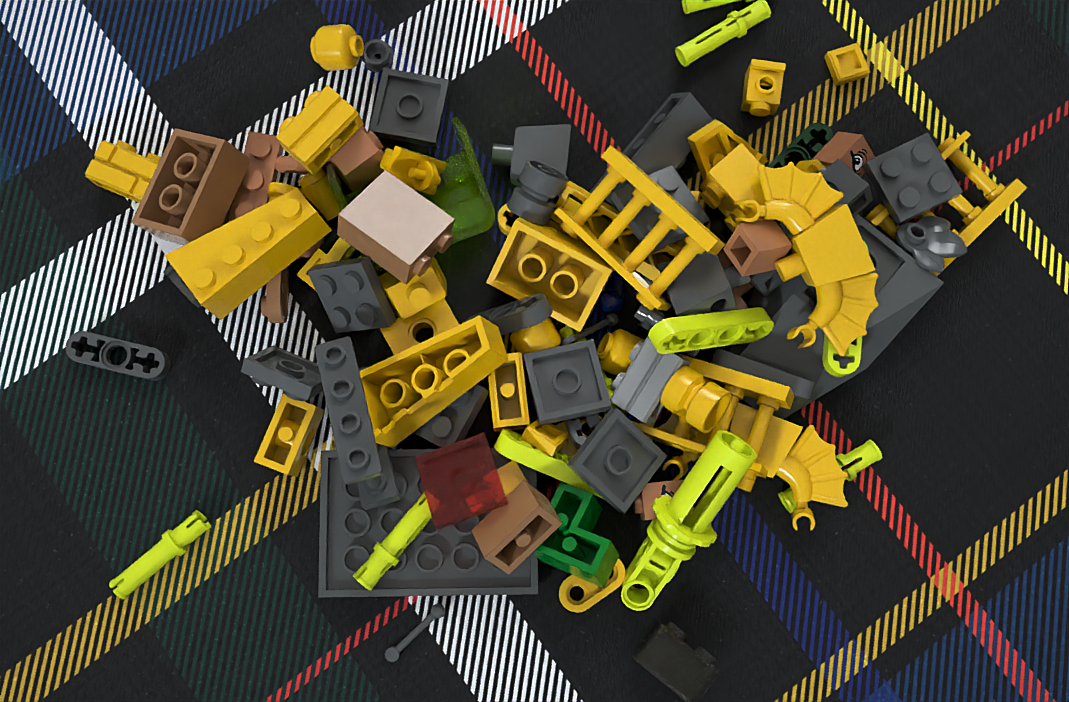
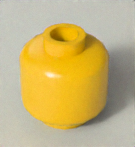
[310,24,364,71]
[510,317,562,361]
[597,329,645,376]

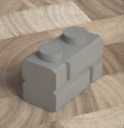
[610,337,691,424]

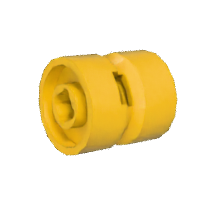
[660,365,732,434]

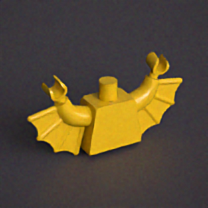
[734,162,879,356]
[654,402,848,530]

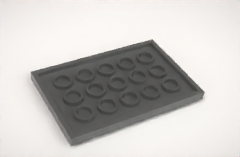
[318,448,538,598]

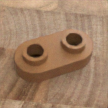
[261,266,289,323]

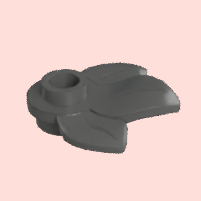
[895,216,968,273]

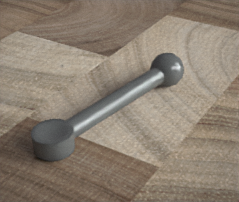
[561,313,619,345]
[385,604,445,662]

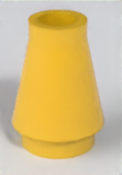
[298,167,343,221]

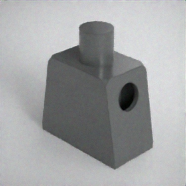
[492,124,571,186]
[657,252,751,317]

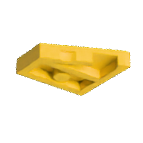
[687,119,768,180]

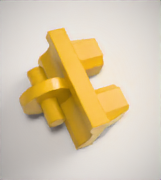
[380,146,447,196]

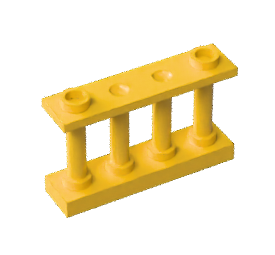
[865,131,1027,277]
[554,145,726,311]
[631,354,795,480]

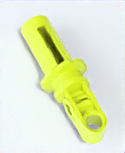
[621,430,757,611]

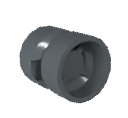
[507,159,569,225]

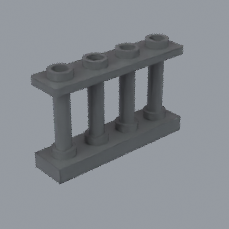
[314,336,401,510]

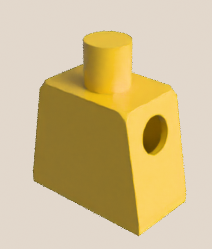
[378,256,447,319]

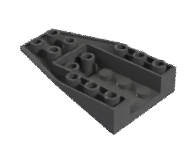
[729,214,944,419]

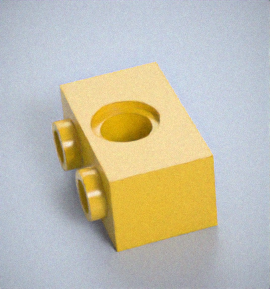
[380,298,459,355]
[254,393,325,477]

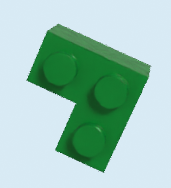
[533,482,619,588]

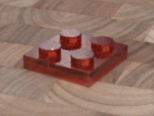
[415,433,508,529]

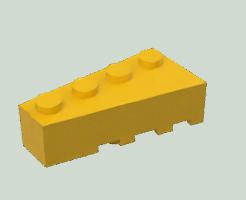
[164,188,332,320]
[360,315,508,448]

